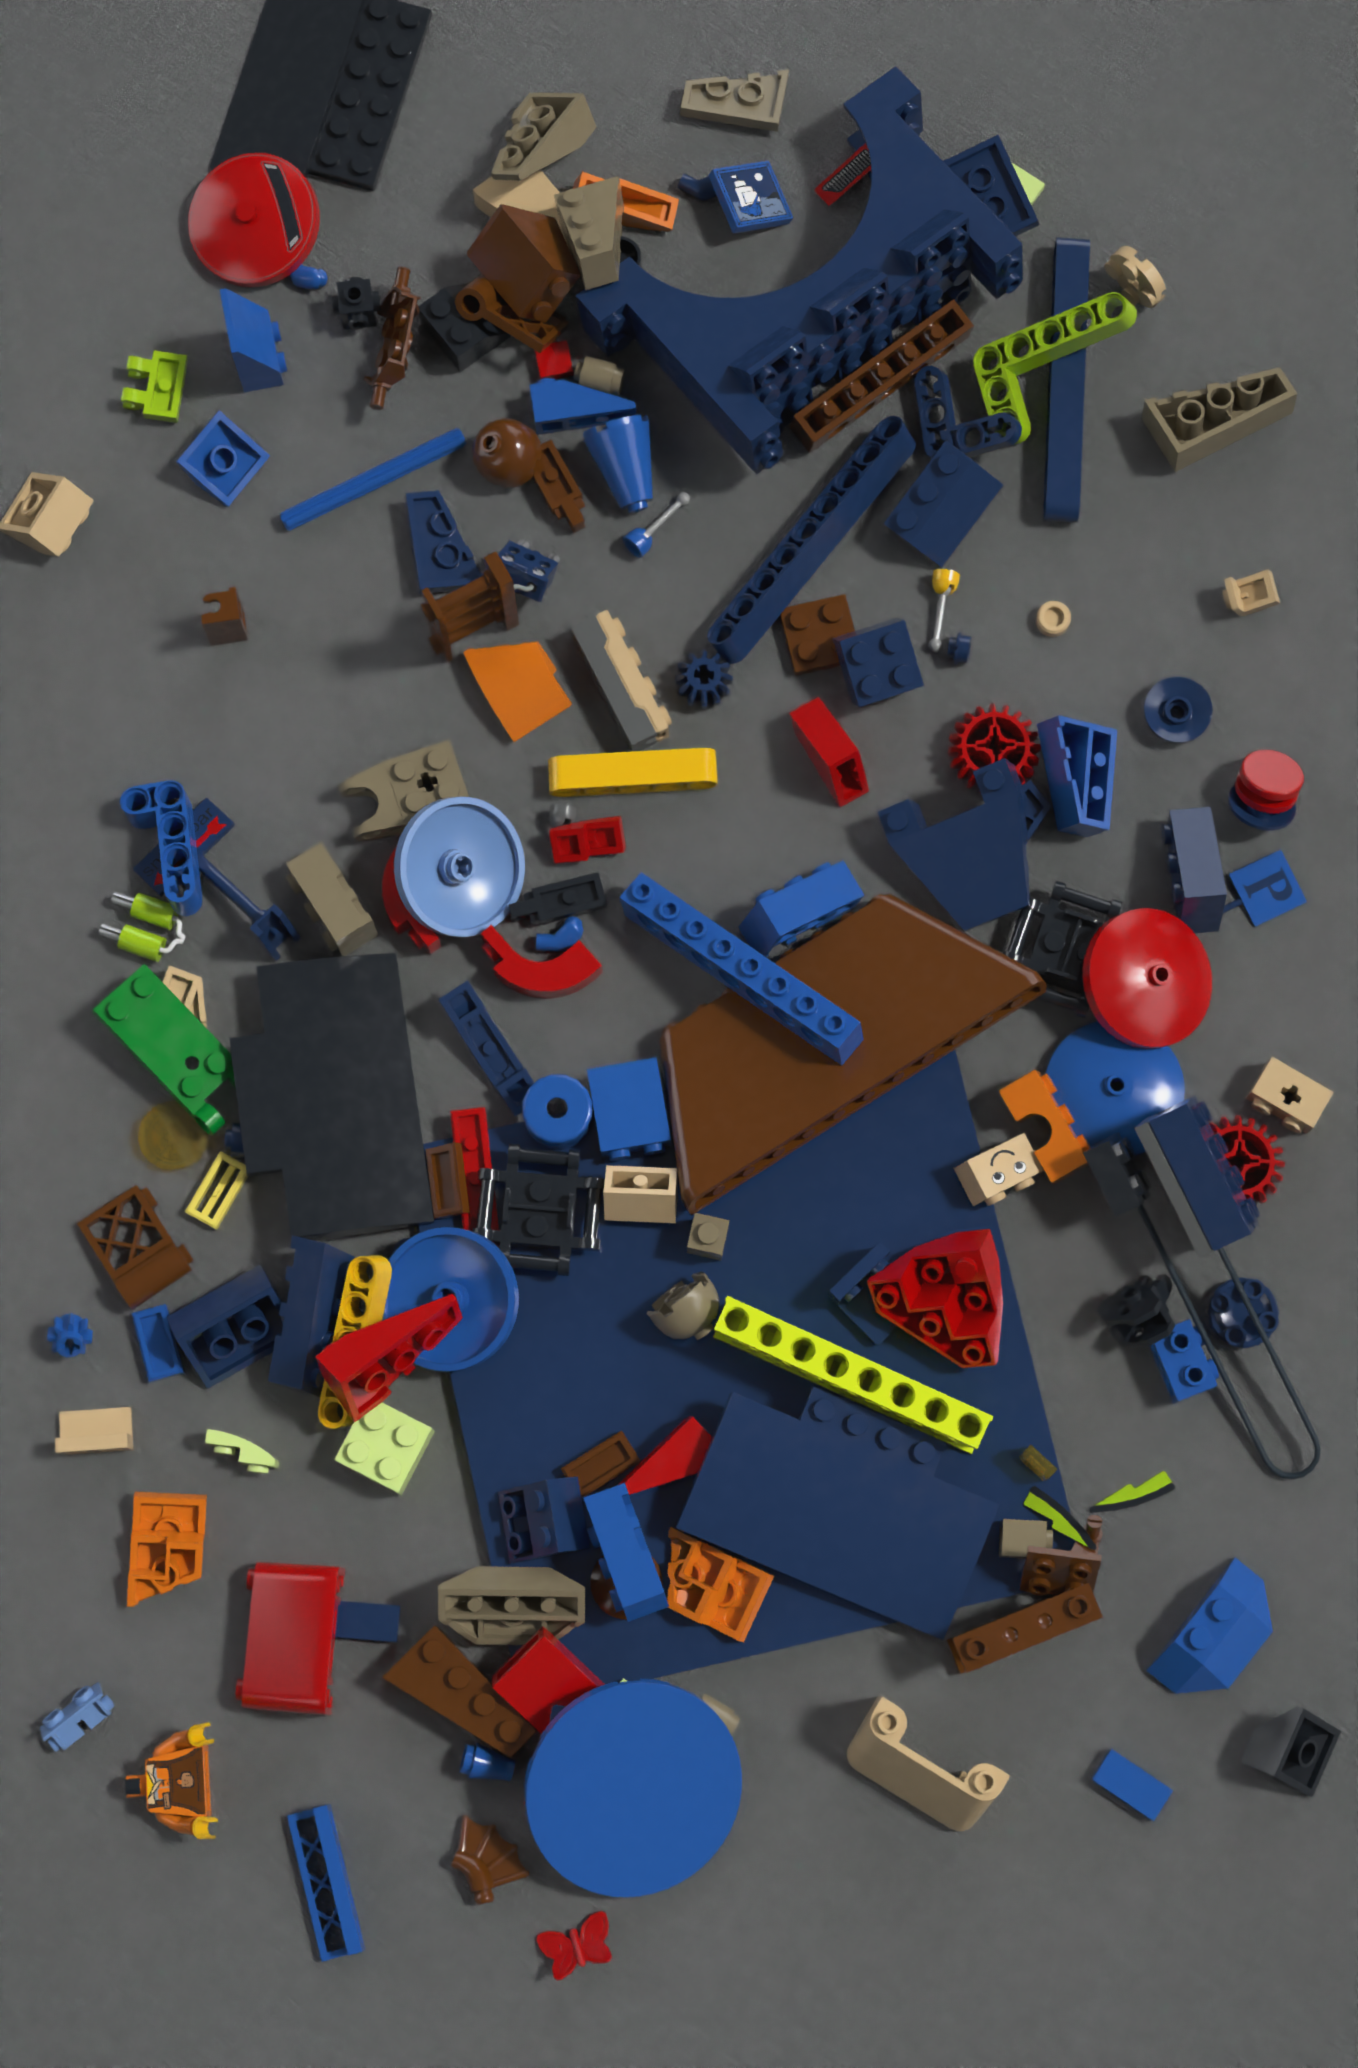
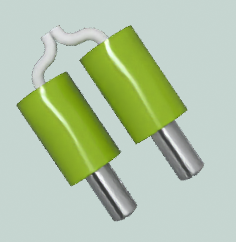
[99,892,186,962]

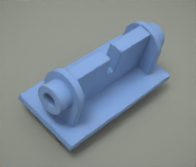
[40,1682,115,1752]

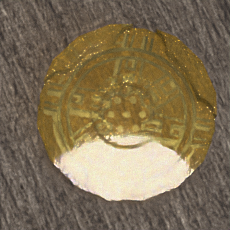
[138,1100,209,1172]

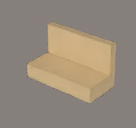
[55,1407,133,1455]

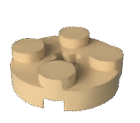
[1104,246,1166,308]

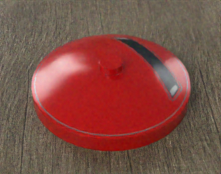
[188,153,320,287]

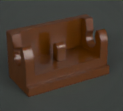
[201,586,248,646]

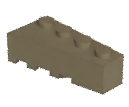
[1142,367,1297,472]

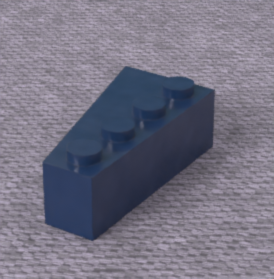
[268,1235,357,1397]

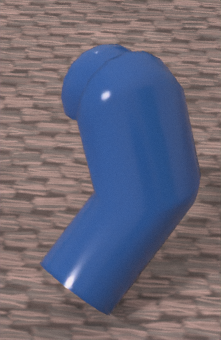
[289,264,328,290]
[536,916,584,952]

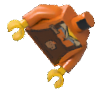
[125,1722,218,1840]

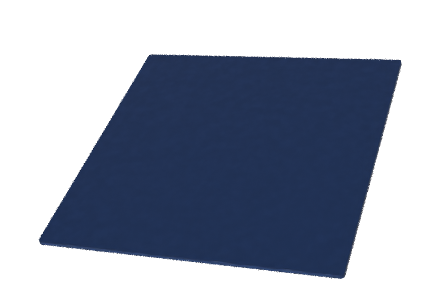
[418,1050,1076,1684]

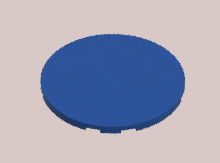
[524,1679,742,1897]

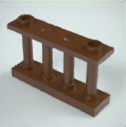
[420,551,519,663]
[946,1583,1103,1674]

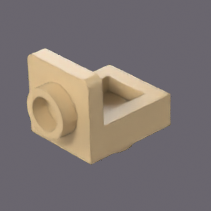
[1222,569,1280,617]

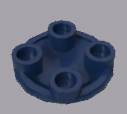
[1208,1277,1279,1348]

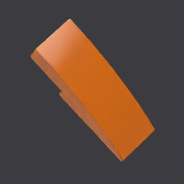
[573,171,679,232]

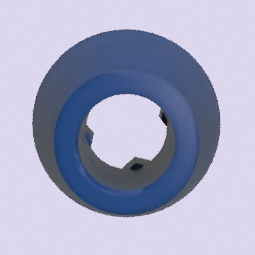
[459,1742,515,1781]

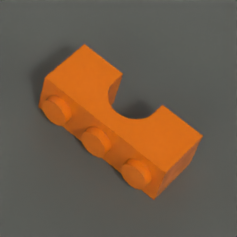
[999,1070,1090,1184]

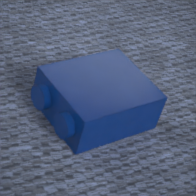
[587,1057,671,1161]

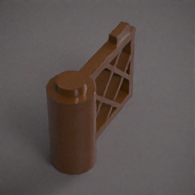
[455,273,570,353]
[77,1184,195,1310]

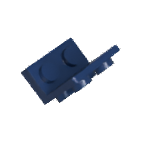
[827,1241,898,1345]

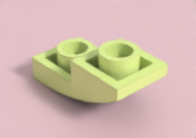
[205,1429,279,1474]

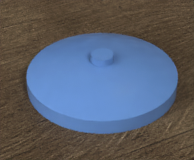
[394,797,525,937]

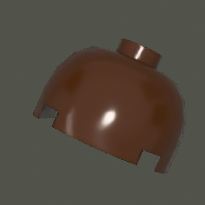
[472,418,542,489]

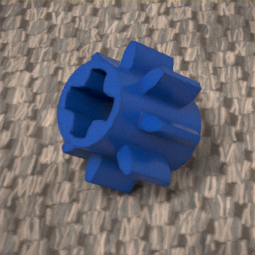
[47,1313,93,1358]

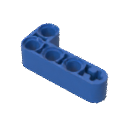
[120,780,203,916]

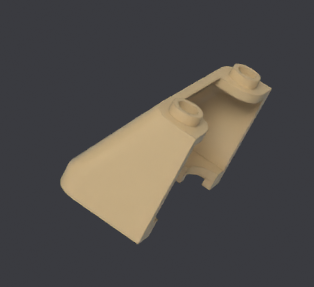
[847,1697,1010,1831]

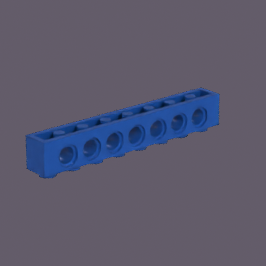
[619,872,864,1066]

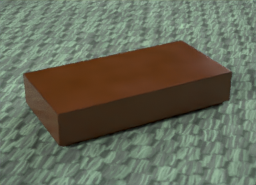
[425,1142,470,1219]
[561,1431,641,1499]

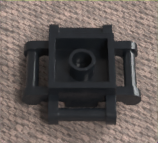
[1003,880,1123,1018]
[473,1144,605,1276]

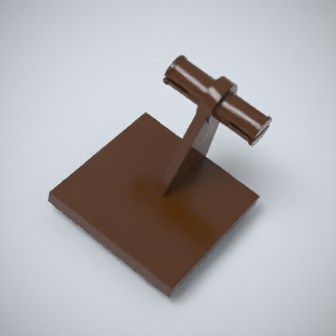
[1019,1515,1103,1595]

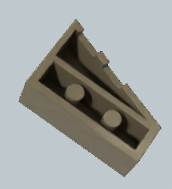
[285,842,379,956]

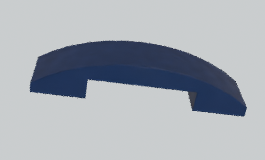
[438,980,535,1117]

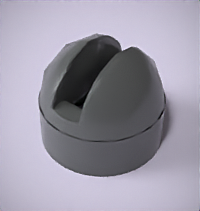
[549,804,577,828]

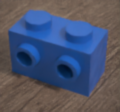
[1149,1319,1219,1404]

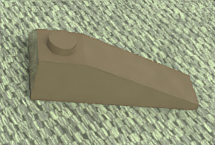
[491,93,596,180]

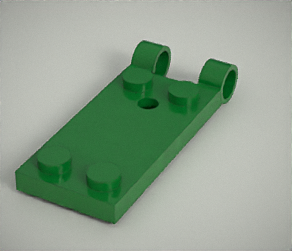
[92,963,236,1136]

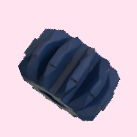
[675,649,733,710]

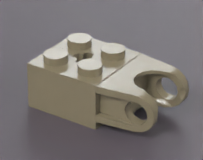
[338,740,469,841]

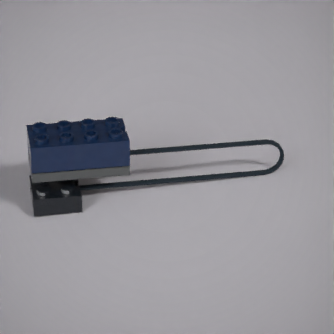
[1083,1096,1321,1479]

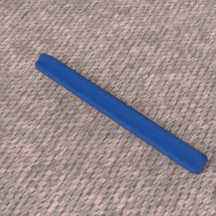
[280,428,466,530]

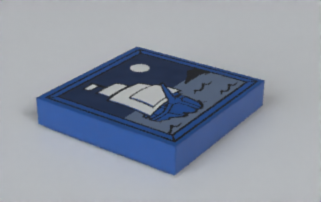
[708,161,793,233]

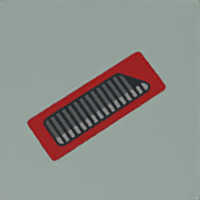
[814,143,872,206]

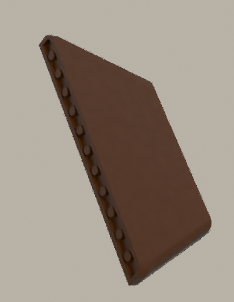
[659,894,1047,1216]

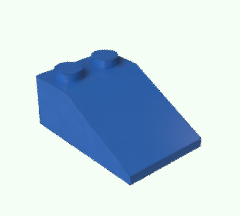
[220,288,288,393]

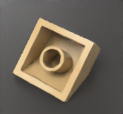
[0,472,94,557]

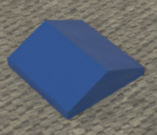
[176,410,270,507]

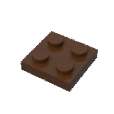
[780,594,855,676]

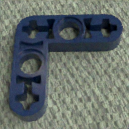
[915,366,1022,459]

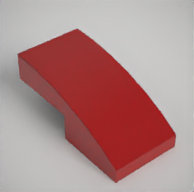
[549,816,626,863]

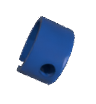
[522,1074,593,1149]

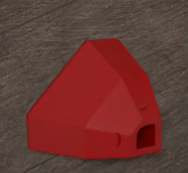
[867,1229,1003,1368]

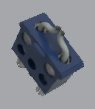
[498,539,560,602]

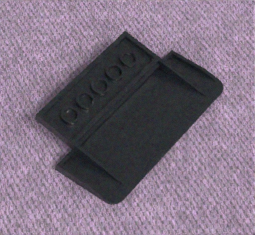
[210,0,432,191]

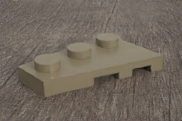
[680,69,789,132]

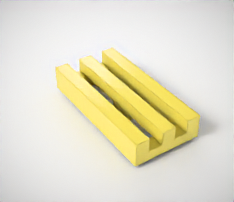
[185,1151,248,1230]

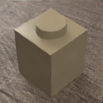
[687,1213,730,1261]
[999,1519,1053,1559]

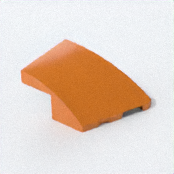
[463,641,572,742]
[127,1492,207,1607]
[667,1527,774,1642]

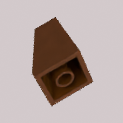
[466,204,581,323]

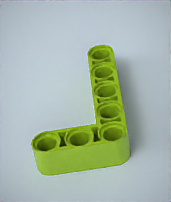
[973,292,1137,444]

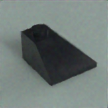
[1240,1706,1341,1798]

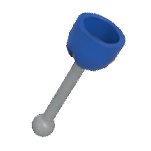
[622,492,690,558]

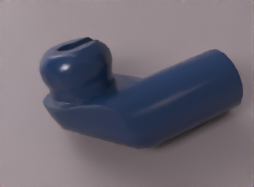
[677,173,717,201]

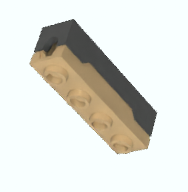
[570,610,672,752]

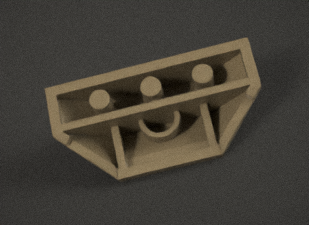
[438,1566,585,1645]

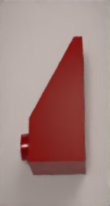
[616,1415,712,1495]

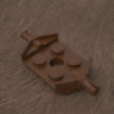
[363,267,421,410]

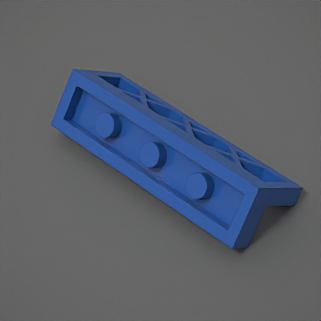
[287,1804,366,1962]

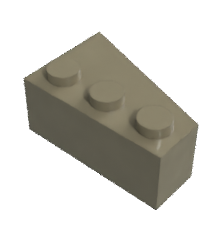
[554,176,624,290]

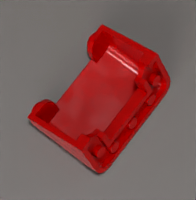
[235,1561,345,1715]

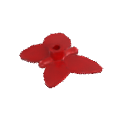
[536,1911,612,1981]

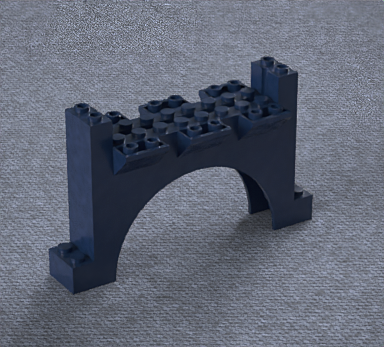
[575,66,1023,475]

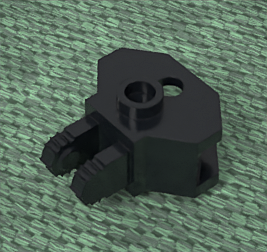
[1096,1274,1175,1346]

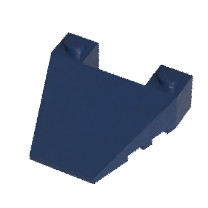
[877,758,1030,932]

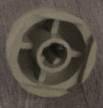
[647,1271,720,1340]

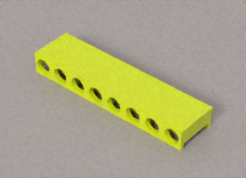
[713,1296,994,1454]

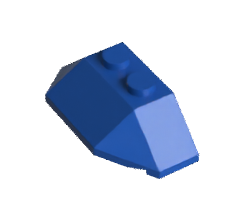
[1146,1557,1273,1694]

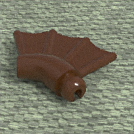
[451,1815,530,1905]

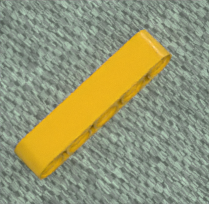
[548,748,718,797]
[318,1255,392,1429]

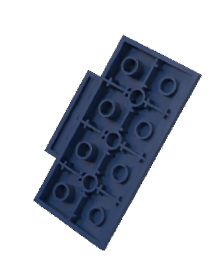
[675,1386,1000,1640]

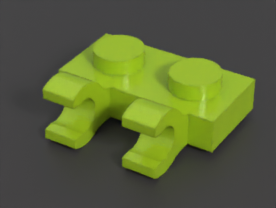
[121,350,188,423]

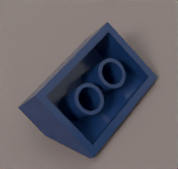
[884,440,1004,568]
[166,1264,283,1389]

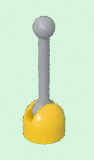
[928,569,960,652]

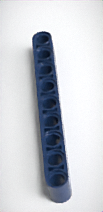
[1043,237,1090,523]
[707,416,916,664]

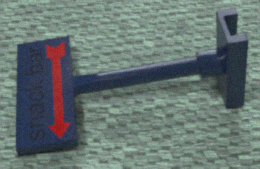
[132,797,301,962]

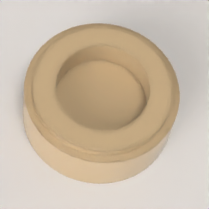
[1036,601,1071,637]

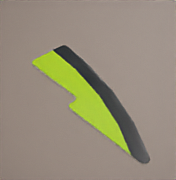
[1090,1471,1175,1513]
[1024,1486,1097,1550]

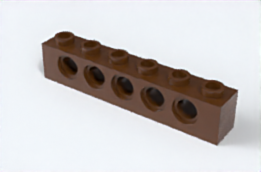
[789,299,974,454]

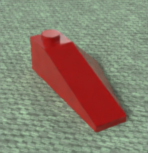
[315,1294,463,1422]

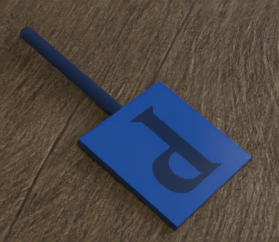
[1223,850,1307,927]

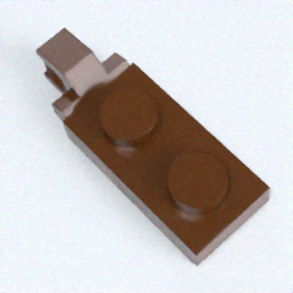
[532,440,586,533]

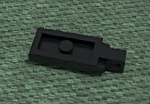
[509,872,607,925]

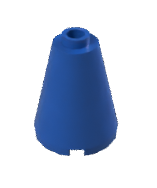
[582,415,653,513]

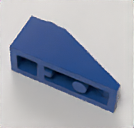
[529,378,636,435]

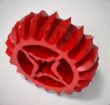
[947,703,1041,794]
[1209,1115,1285,1204]

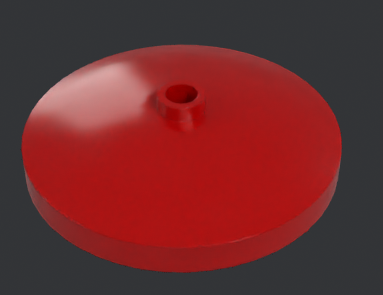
[1083,908,1212,1049]

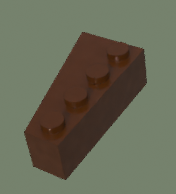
[382,1625,538,1758]

